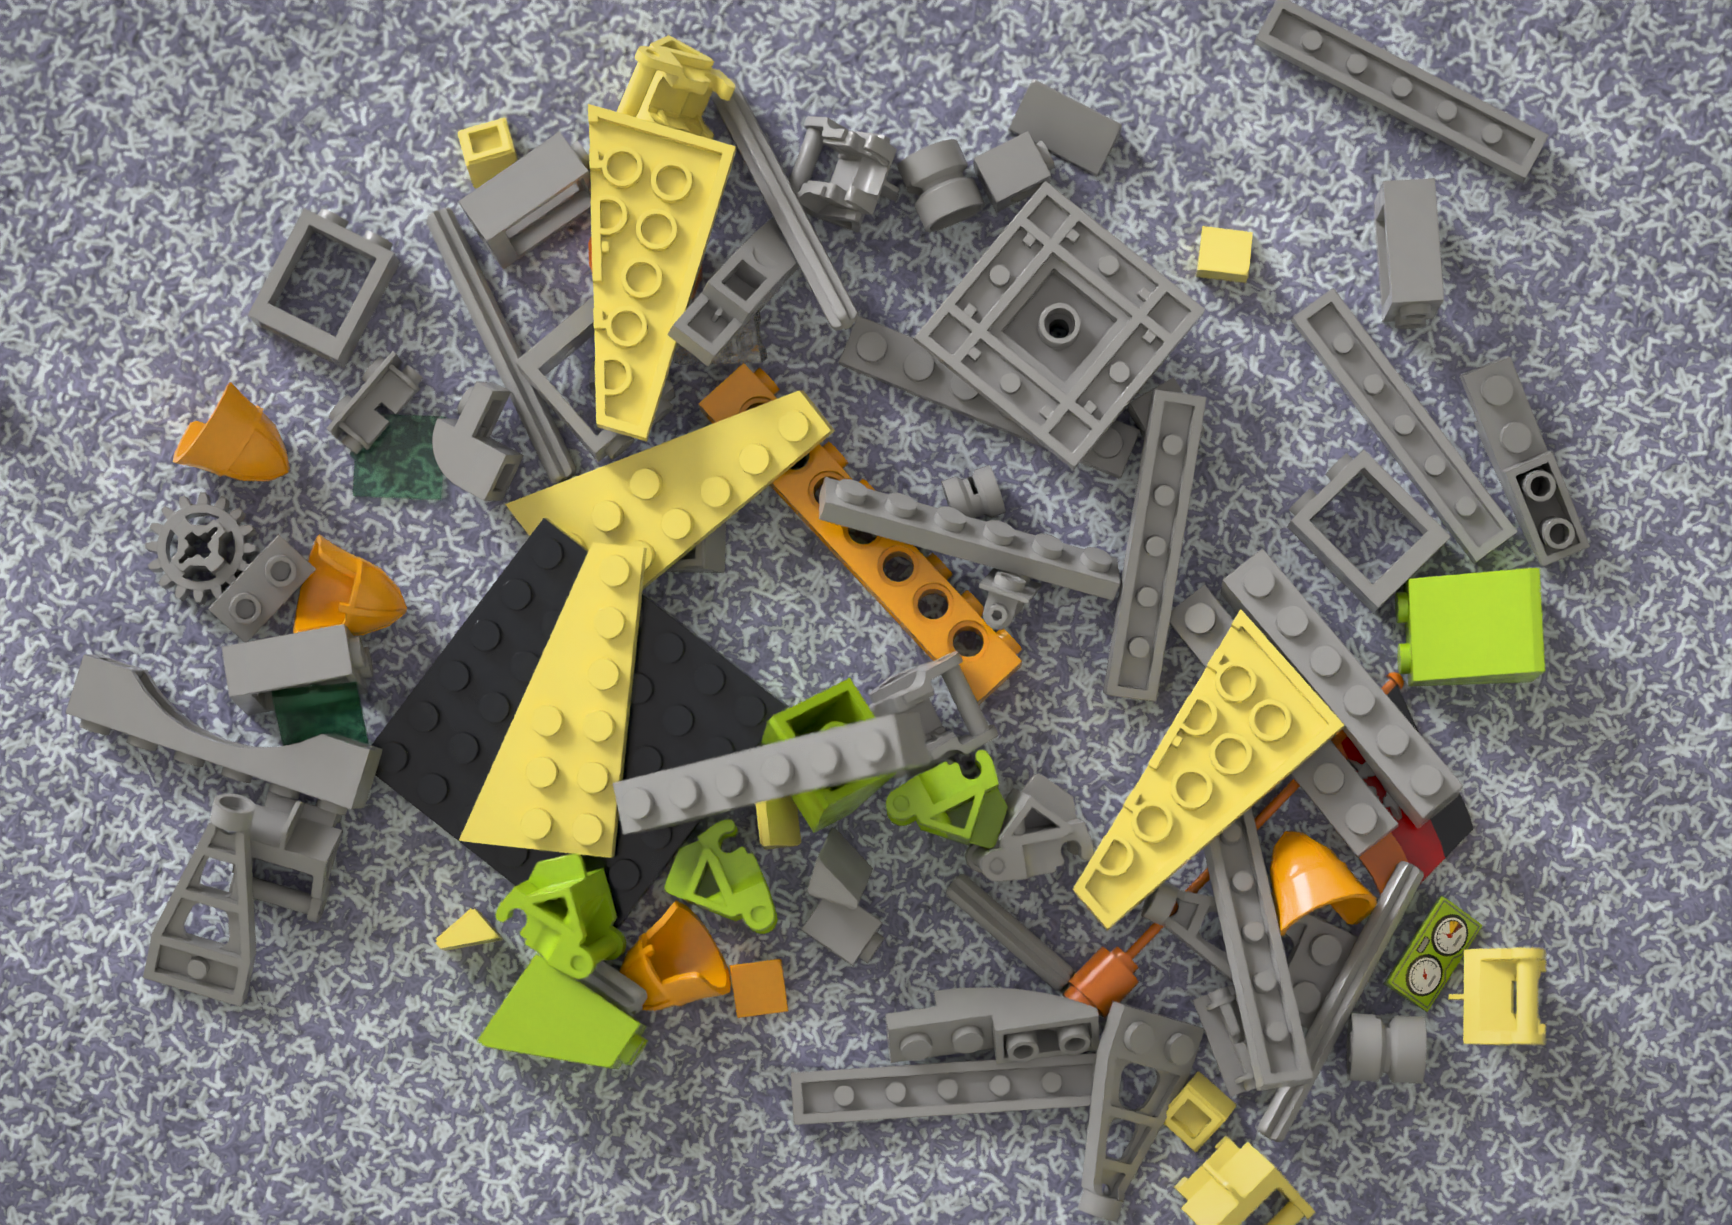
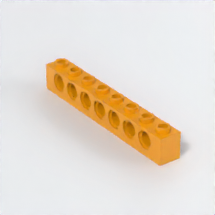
[699,363,1022,705]

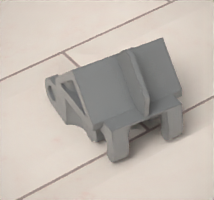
[789,116,899,233]
[869,651,999,778]
[965,774,1094,882]
[229,791,343,923]

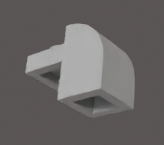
[432,381,524,501]

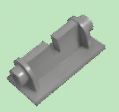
[327,351,423,455]
[208,534,316,642]
[979,568,1042,629]
[1192,984,1257,1097]

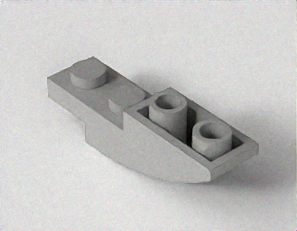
[668,217,799,366]
[1459,356,1590,566]
[885,987,1099,1064]

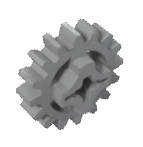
[145,492,260,605]

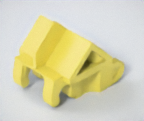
[617,35,736,140]
[1448,948,1546,1046]
[1174,1136,1315,1225]

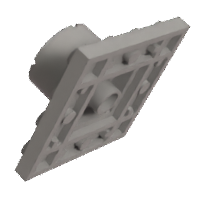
[914,181,1205,470]

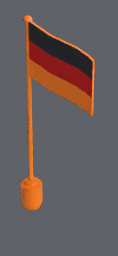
[1062,672,1473,1018]

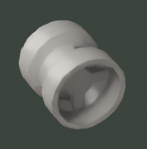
[941,465,1006,518]

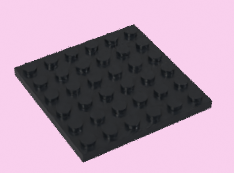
[372,518,789,929]

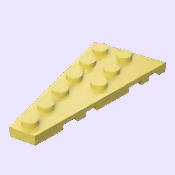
[588,104,736,442]
[505,390,835,590]
[459,542,647,858]
[1073,609,1344,931]

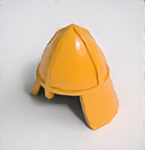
[172,382,290,482]
[293,534,407,635]
[1269,831,1377,937]
[619,900,731,1011]

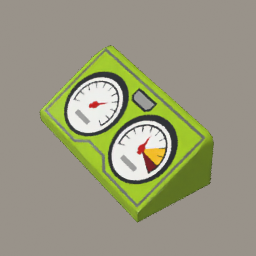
[1383,896,1483,1012]

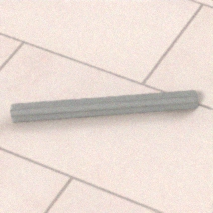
[711,78,859,331]
[427,207,576,484]
[1257,861,1424,1142]

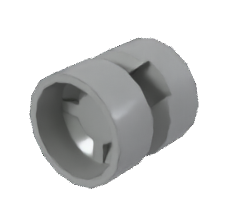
[897,139,985,232]
[1346,1013,1427,1084]

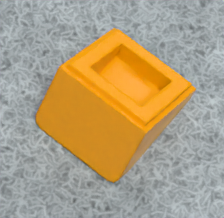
[730,959,788,1018]

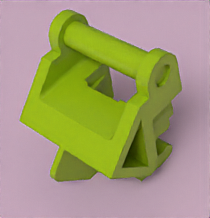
[886,750,1008,849]
[664,819,778,934]
[495,853,626,979]

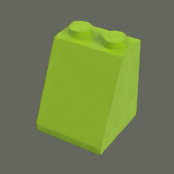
[1395,568,1545,687]
[760,678,898,833]
[477,953,648,1070]

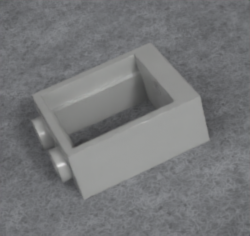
[458,131,591,270]
[1373,178,1444,329]
[248,208,400,369]
[515,296,676,462]
[1287,450,1451,614]
[222,624,374,715]

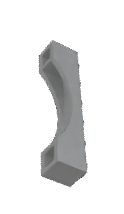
[1220,548,1463,828]
[66,654,383,815]
[613,712,930,835]

